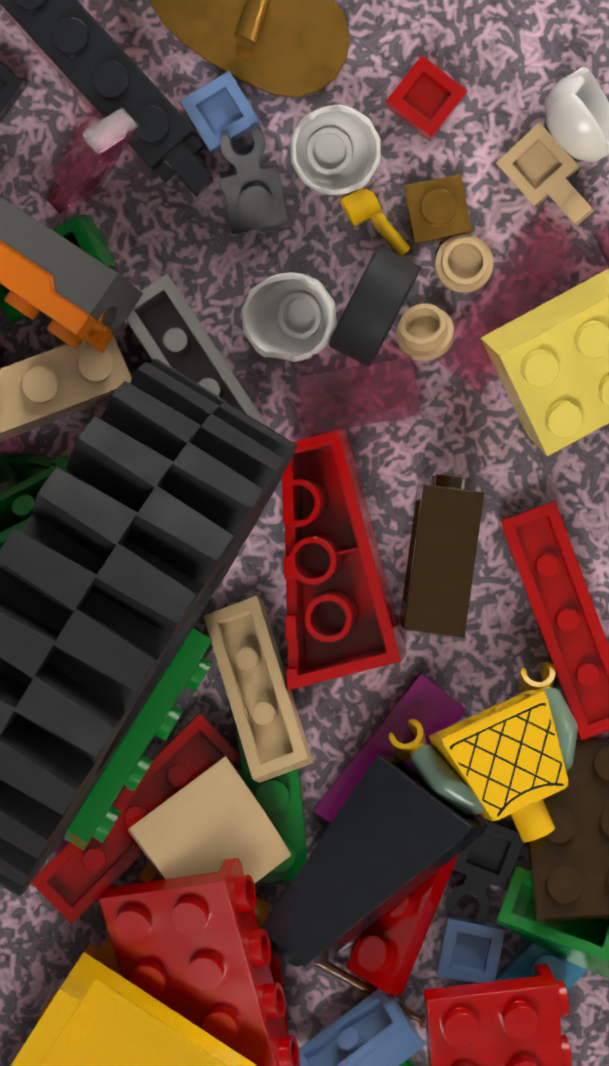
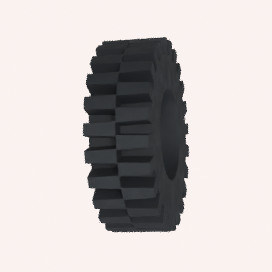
[0,358,298,897]

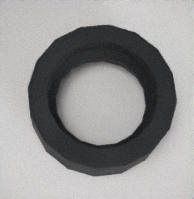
[329,246,421,367]

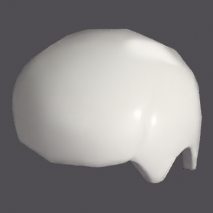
[545,67,609,162]
[290,105,381,196]
[241,272,337,362]

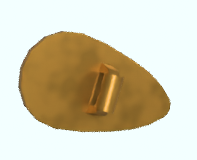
[150,0,350,98]

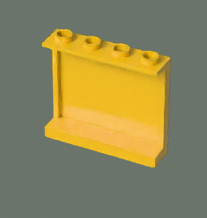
[10,952,257,1066]

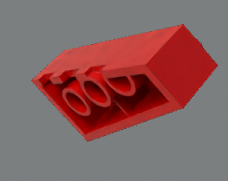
[282,429,407,691]

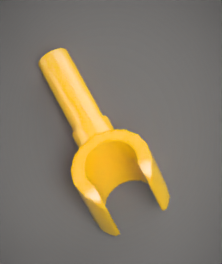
[340,189,411,256]

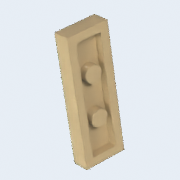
[204,595,314,783]

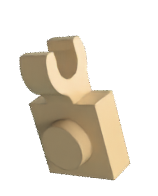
[496,122,594,226]

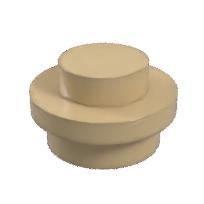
[435,234,494,293]
[396,304,455,361]

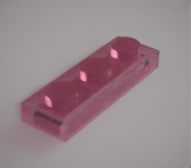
[434,218,586,394]

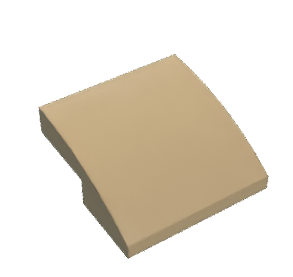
[128,756,291,884]

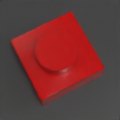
[385,55,468,142]

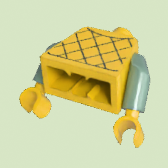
[389,662,578,842]

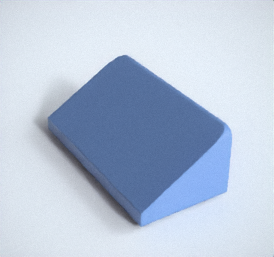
[299,988,425,1066]

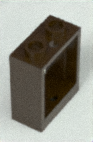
[399,474,484,638]

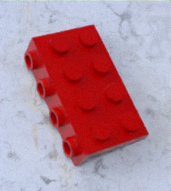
[99,858,300,1066]
[423,963,572,1066]

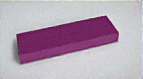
[314,672,467,824]

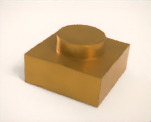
[403,174,472,245]

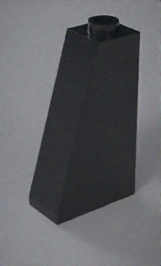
[260,755,488,967]

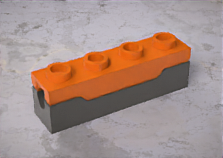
[0,196,143,353]

